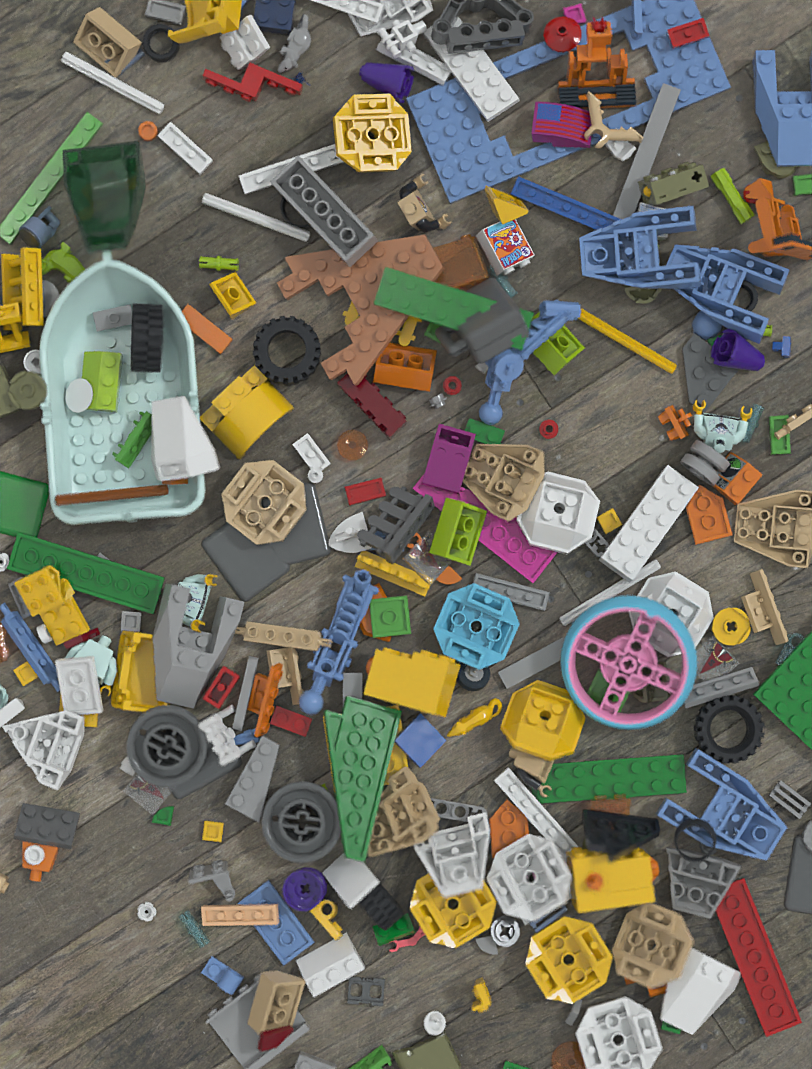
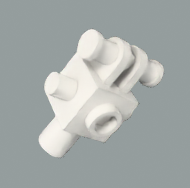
[377,20,427,58]

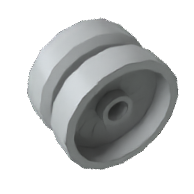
[680,440,730,486]

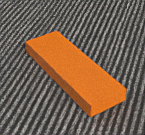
[182,304,233,354]

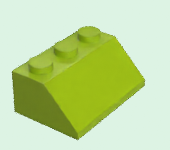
[532,311,585,375]
[82,351,123,413]
[429,498,487,566]

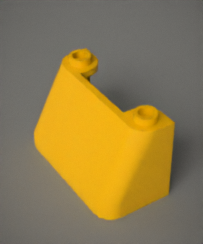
[111,631,170,712]

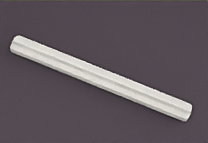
[61,52,164,114]
[202,193,310,242]
[559,560,661,626]

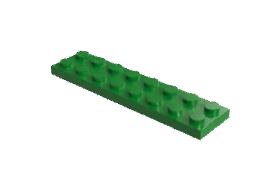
[374,267,534,351]
[7,532,165,614]
[531,754,687,803]

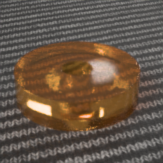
[337,430,368,461]

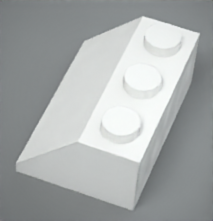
[296,932,365,997]

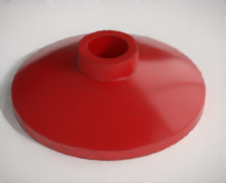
[544,17,582,52]

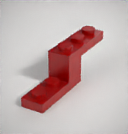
[202,62,303,102]

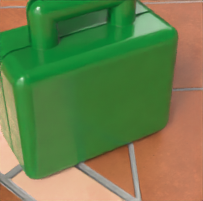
[0,471,50,537]

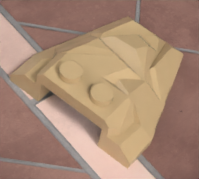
[367,766,440,857]

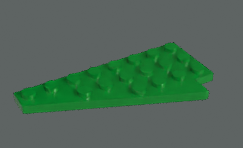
[323,696,402,862]

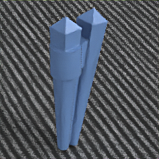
[234,728,261,745]

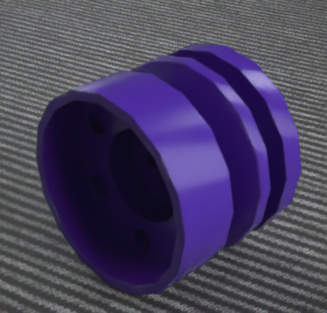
[283,867,327,911]

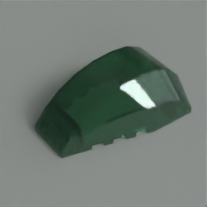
[62,141,146,253]

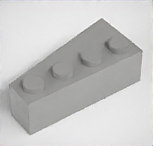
[225,735,280,822]

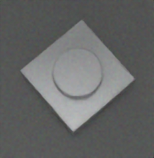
[121,611,142,632]

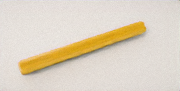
[577,308,677,374]

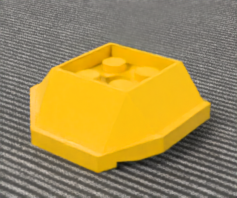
[333,94,412,172]
[500,680,586,761]
[410,873,497,948]
[526,916,613,1003]

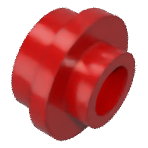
[443,376,462,395]
[539,420,559,439]

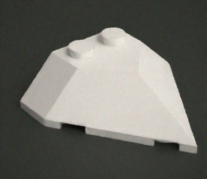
[2,710,84,790]

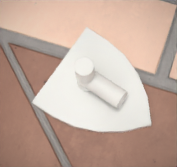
[328,512,372,553]

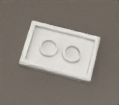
[55,656,103,715]
[322,853,379,909]

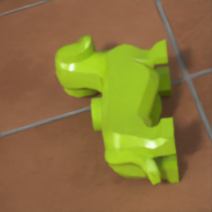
[41,242,85,284]

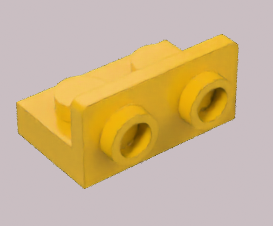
[472,977,491,1013]

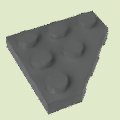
[682,333,739,413]

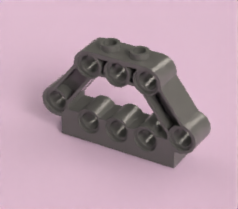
[431,0,534,54]

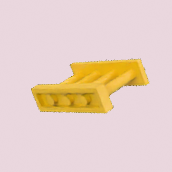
[1,247,44,331]
[0,302,30,353]

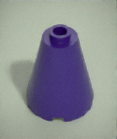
[359,62,414,103]
[711,329,765,371]

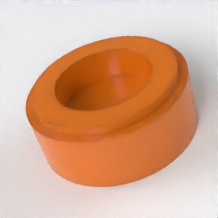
[138,121,158,141]

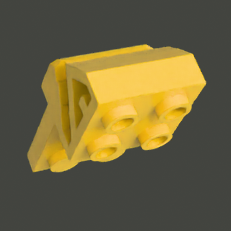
[14,565,90,646]

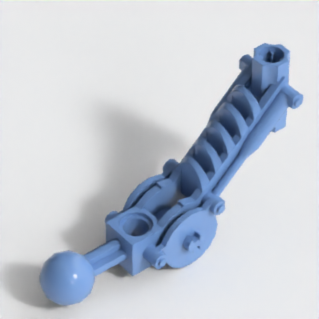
[479,300,581,425]
[299,569,379,715]

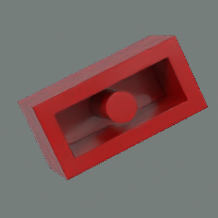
[202,666,241,709]

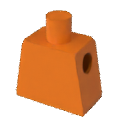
[22,841,60,882]

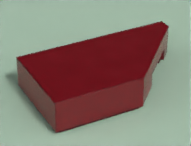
[63,627,100,649]
[257,1025,294,1052]

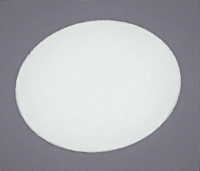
[65,378,93,413]

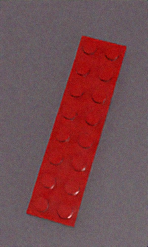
[715,878,802,1037]

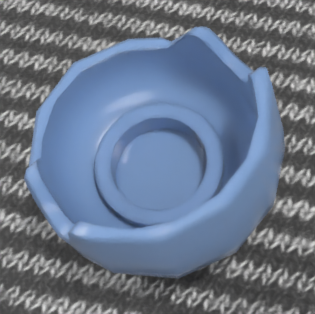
[692,311,722,340]

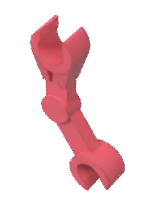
[389,926,425,952]

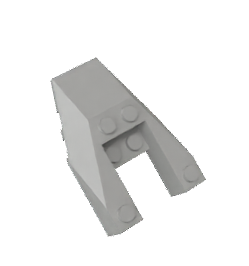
[152,583,244,708]

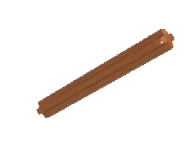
[55,484,169,506]

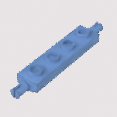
[0,603,60,692]

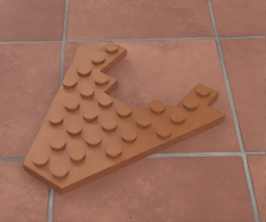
[277,235,444,386]

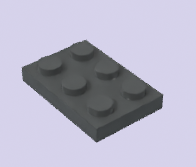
[14,803,80,849]

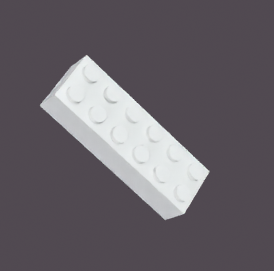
[599,465,699,583]

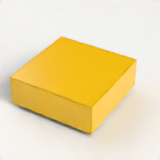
[596,508,622,534]
[13,661,38,686]
[202,820,224,842]

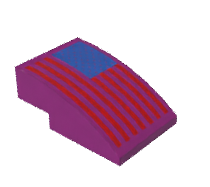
[531,101,592,148]

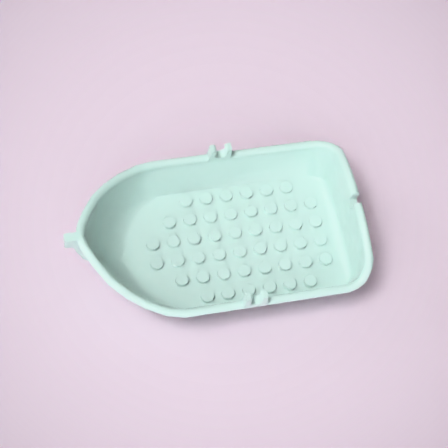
[39,248,205,524]

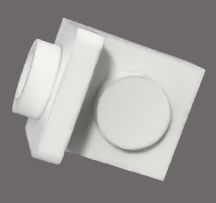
[605,128,636,161]

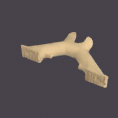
[584,91,644,149]

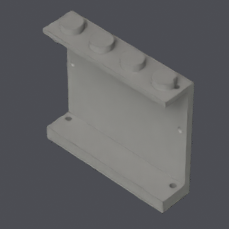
[205,973,310,1069]

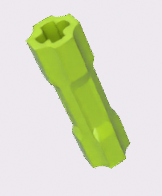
[710,168,755,225]

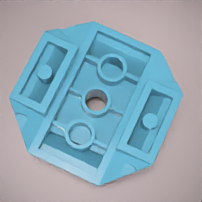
[433,583,519,670]

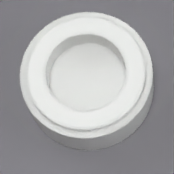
[37,624,53,644]
[24,845,45,865]

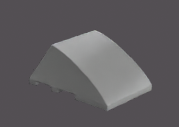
[666,847,742,919]

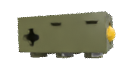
[638,161,709,205]

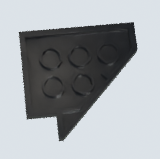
[581,809,660,863]

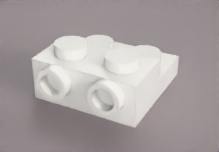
[220,15,270,70]

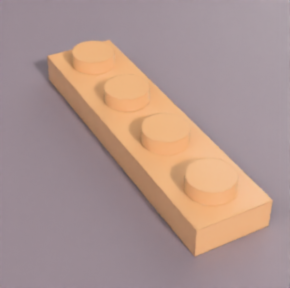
[201,904,279,926]

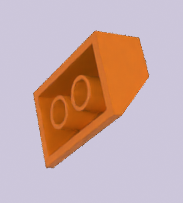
[373,343,437,392]

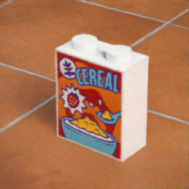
[476,219,535,276]

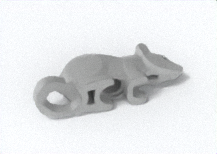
[278,14,311,73]

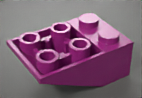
[422,424,476,494]

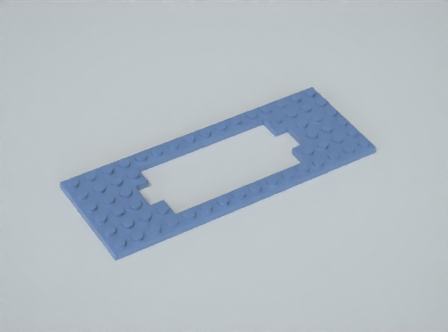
[406,0,731,204]

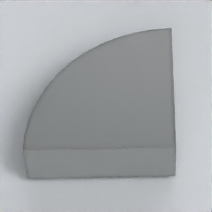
[475,935,498,955]
[565,999,582,1026]

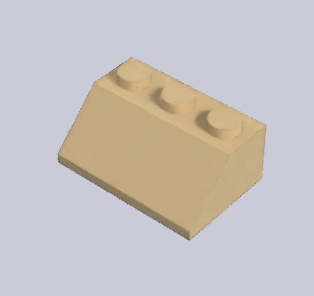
[74,7,142,78]
[247,971,305,1035]

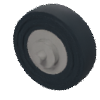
[457,662,490,691]

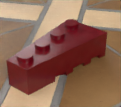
[337,373,407,440]

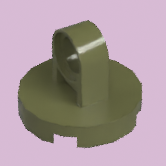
[8,371,47,410]

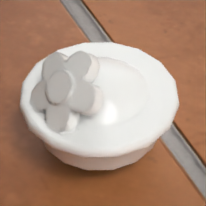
[424,1011,446,1036]

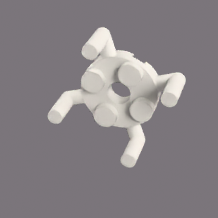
[198,705,256,766]

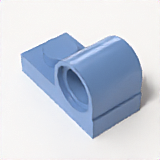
[201,956,244,995]

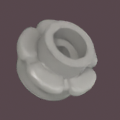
[429,393,447,409]

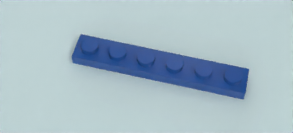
[511,176,622,230]

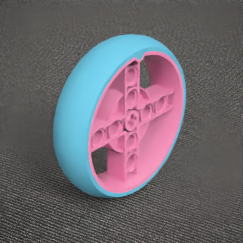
[561,596,697,730]

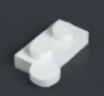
[292,433,331,483]

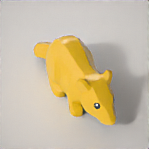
[447,698,502,737]

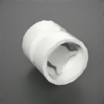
[23,350,41,376]

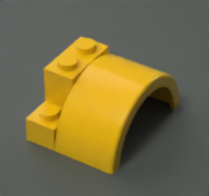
[168,0,242,44]
[200,365,294,460]

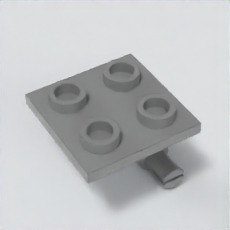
[188,860,235,901]

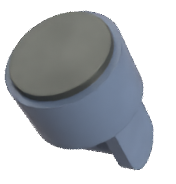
[19,206,60,249]

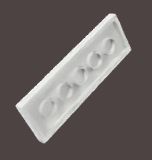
[423,17,519,122]

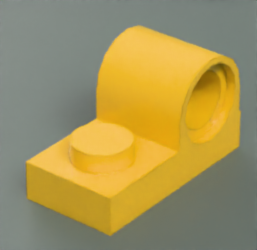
[310,900,344,941]

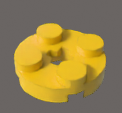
[711,608,751,646]

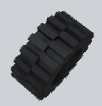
[131,304,163,373]
[253,316,321,386]
[694,695,765,764]

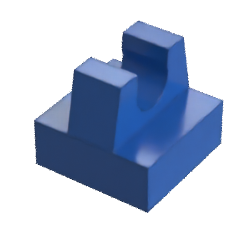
[772,336,791,358]

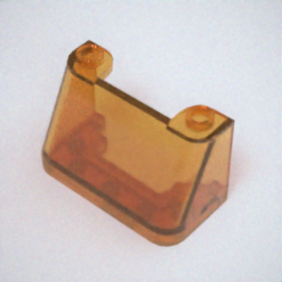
[433,234,489,289]

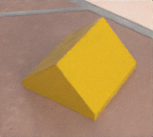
[484,186,529,225]
[209,272,256,320]

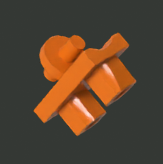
[658,405,692,441]

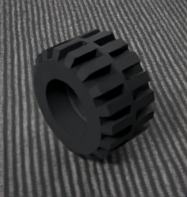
[358,883,404,930]

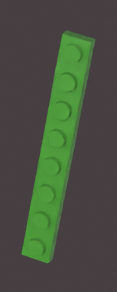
[0,112,103,245]

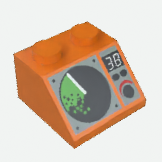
[711,452,763,505]

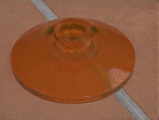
[552,1041,586,1069]

